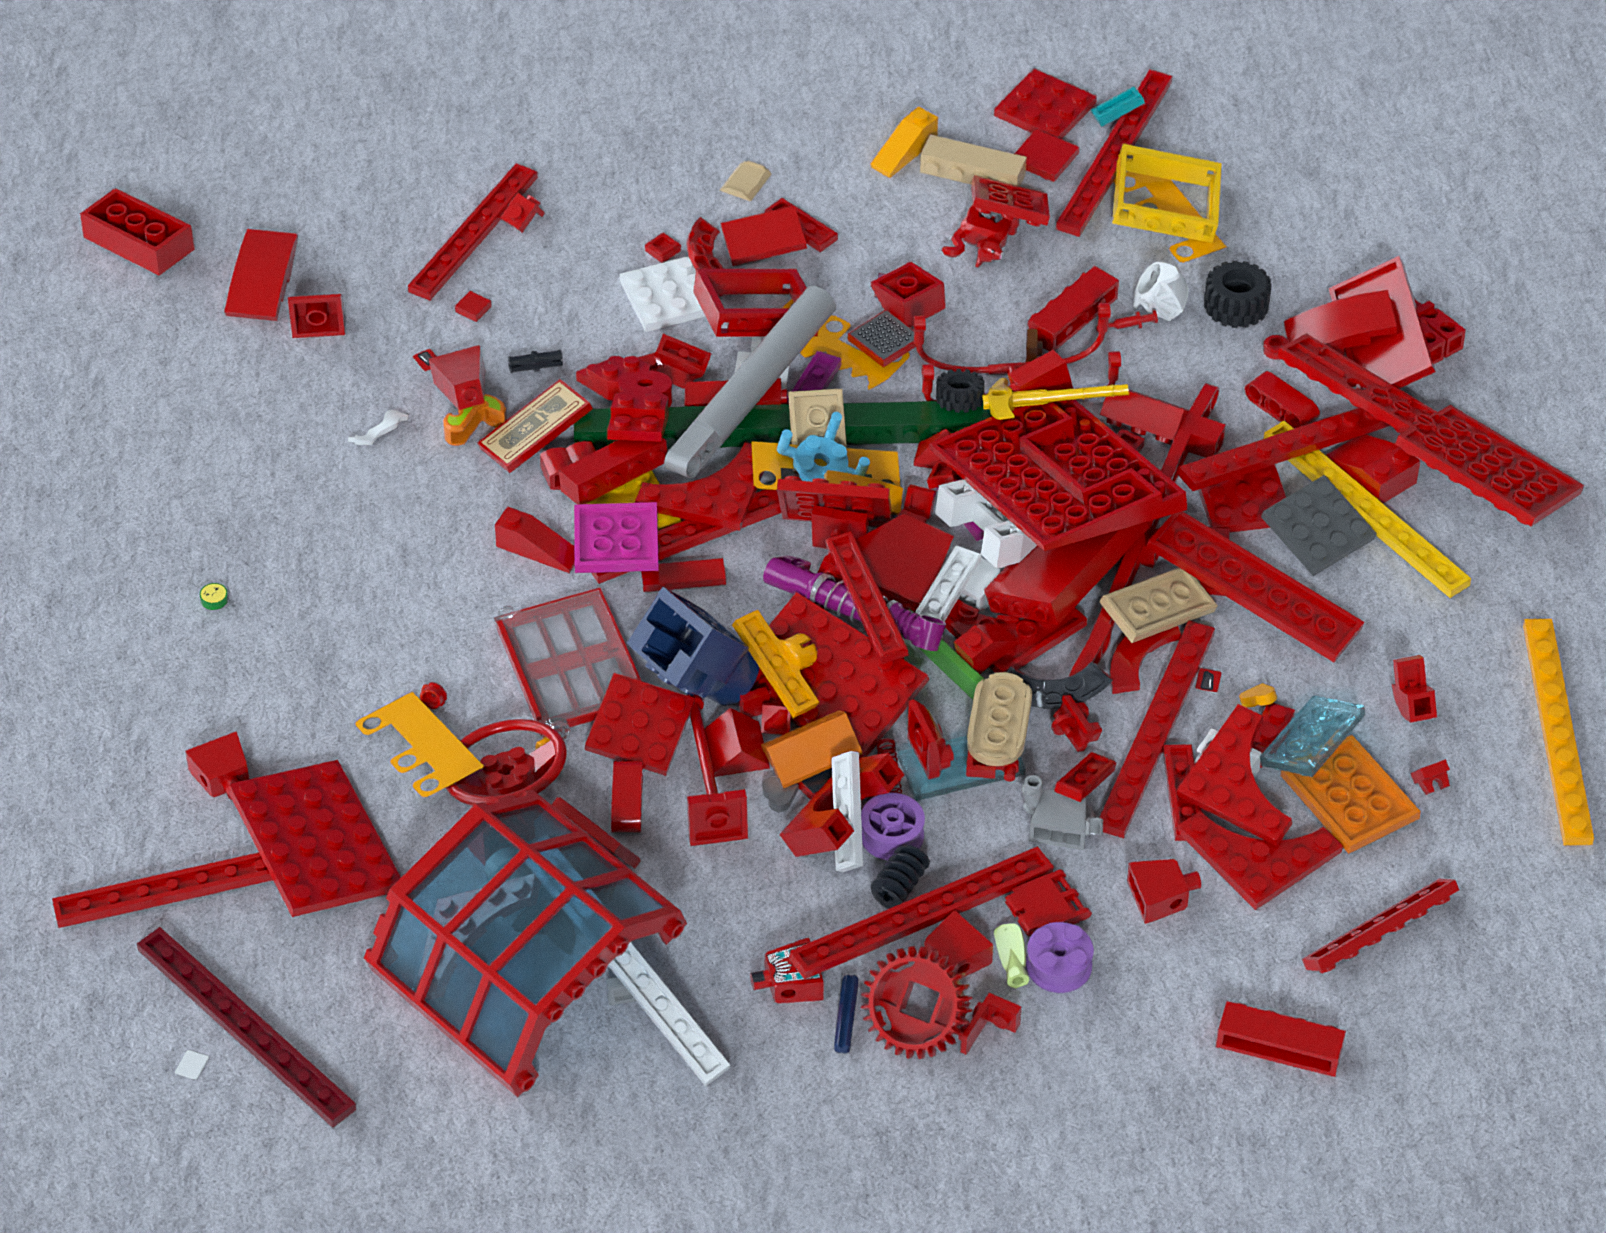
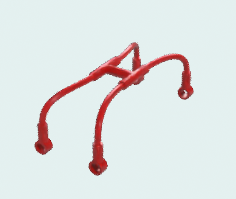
[913,303,1121,401]

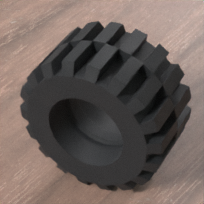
[1204,260,1272,328]

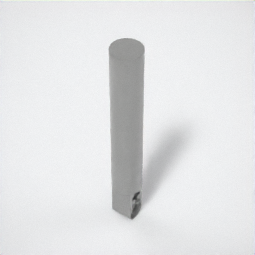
[665,285,836,478]

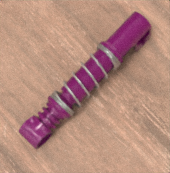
[763,555,946,651]

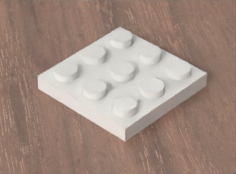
[620,256,706,332]

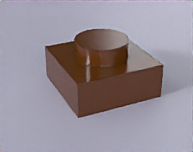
[1026,329,1043,362]

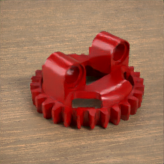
[861,946,972,1059]

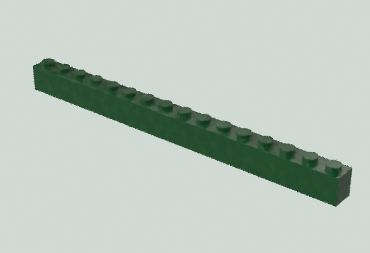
[574,401,992,450]

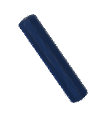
[834,974,859,1054]

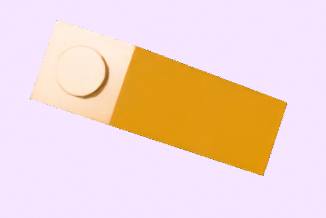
[871,106,938,178]

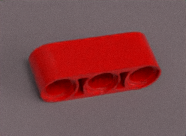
[1244,371,1320,429]
[611,761,643,833]

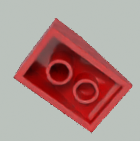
[1326,434,1421,504]

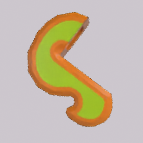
[443,394,507,446]

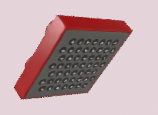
[848,309,916,368]

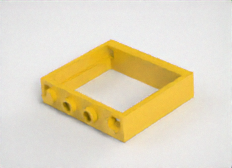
[1112,144,1222,243]

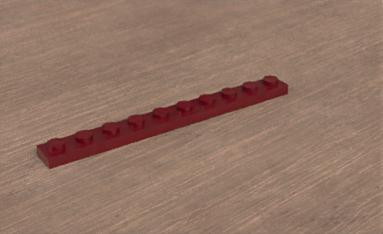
[136,927,357,1128]

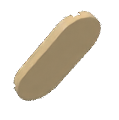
[967,672,1032,766]

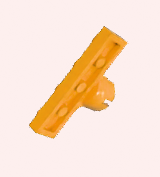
[732,609,819,718]

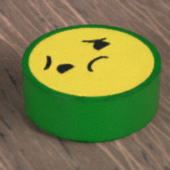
[199,583,228,610]

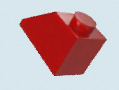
[954,624,1019,674]

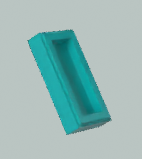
[1091,87,1145,127]

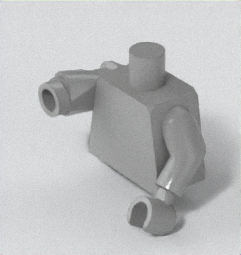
[1021,775,1103,850]

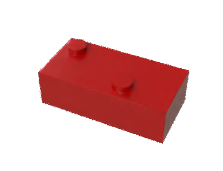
[80,188,194,276]

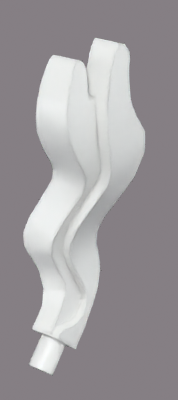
[348,410,408,445]

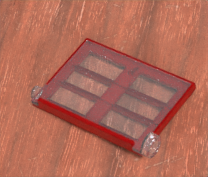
[494,587,641,740]

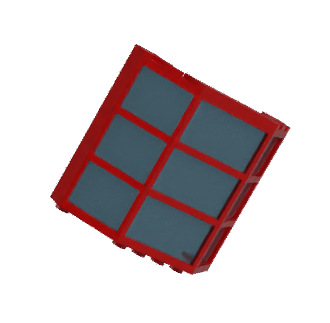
[364,790,687,1098]

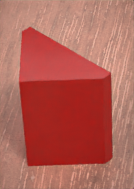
[704,708,770,777]

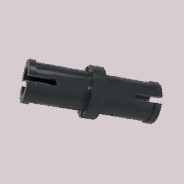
[508,349,563,373]

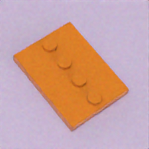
[1280,735,1421,854]

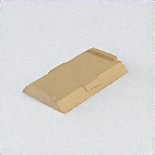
[719,161,772,202]

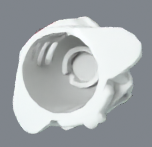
[1133,262,1189,321]

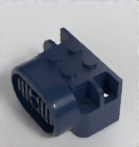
[627,587,760,706]

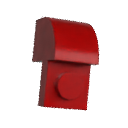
[1392,655,1437,723]

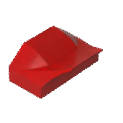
[654,333,712,389]

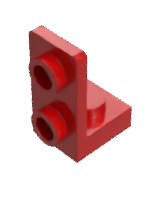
[958,992,1022,1055]

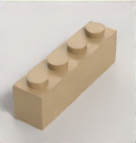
[920,135,1026,186]

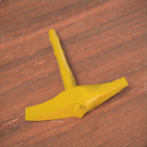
[983,377,1129,420]

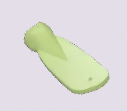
[994,924,1029,988]

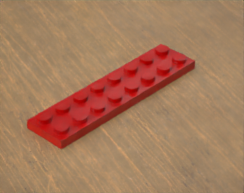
[1146,511,1365,662]

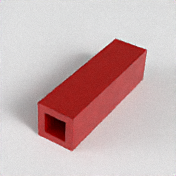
[685,378,788,407]

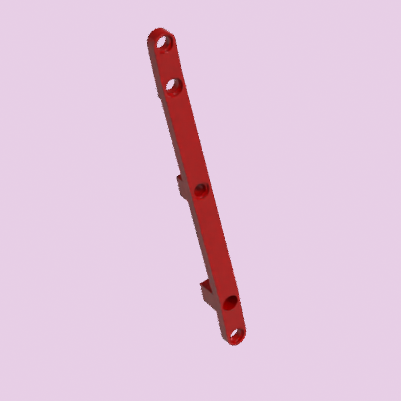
[1069,383,1226,676]

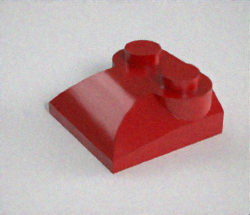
[907,699,954,779]

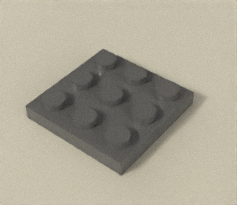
[1261,475,1377,576]

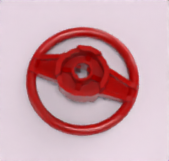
[446,719,567,806]

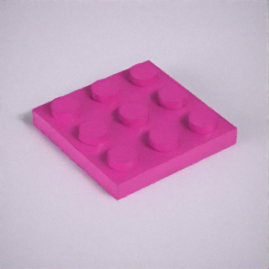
[574,502,659,573]

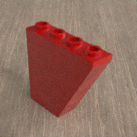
[817,514,954,613]

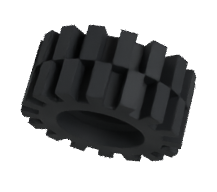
[936,369,985,413]

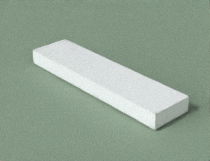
[915,545,981,621]
[832,751,863,872]

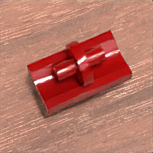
[1051,695,1102,752]

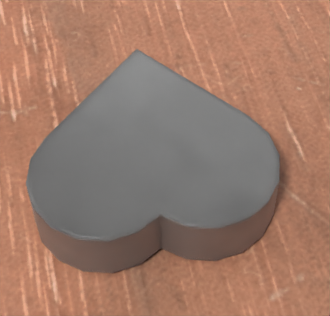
[762,777,798,812]

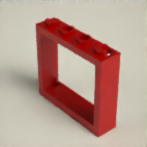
[693,269,819,337]

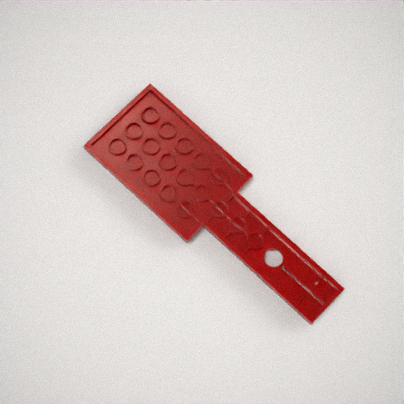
[1277,333,1585,527]

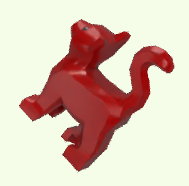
[942,205,1020,268]

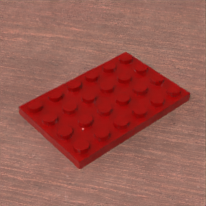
[750,592,929,758]
[228,759,401,917]

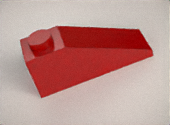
[495,507,575,573]

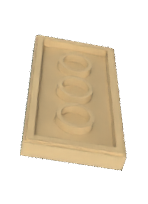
[1100,568,1218,643]

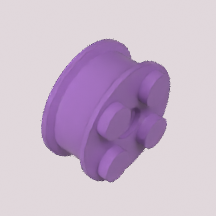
[861,793,925,860]
[1026,922,1094,993]

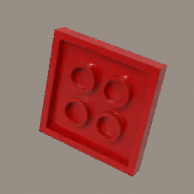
[994,68,1097,139]
[971,175,1050,227]
[1198,465,1286,533]
[585,673,695,776]

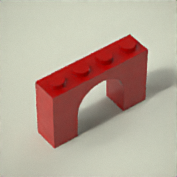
[779,752,905,857]

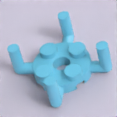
[777,412,870,482]

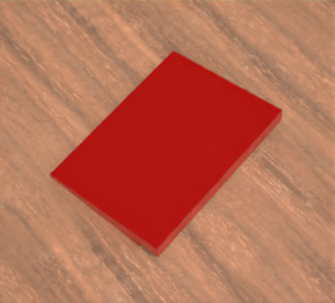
[929,400,1188,551]

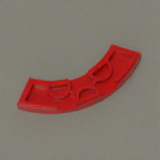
[687,217,724,297]
[1110,626,1181,694]

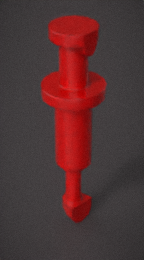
[1096,310,1158,332]

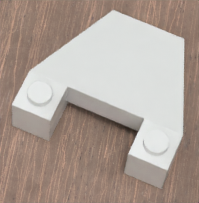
[935,480,1037,569]

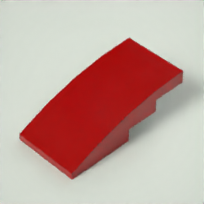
[224,229,298,321]
[1284,290,1397,355]

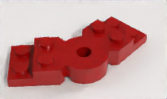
[576,356,672,442]

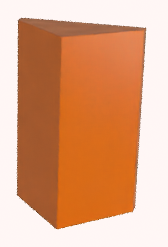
[761,710,863,788]

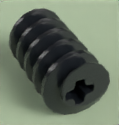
[871,844,930,909]

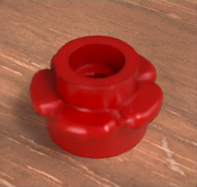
[420,682,447,709]

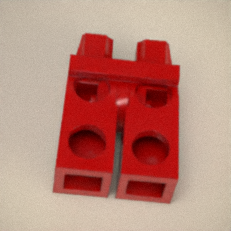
[1414,299,1466,364]

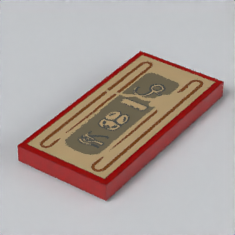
[477,379,593,473]

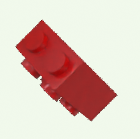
[1007,350,1077,401]

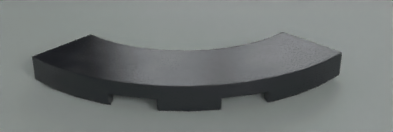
[1006,661,1114,709]

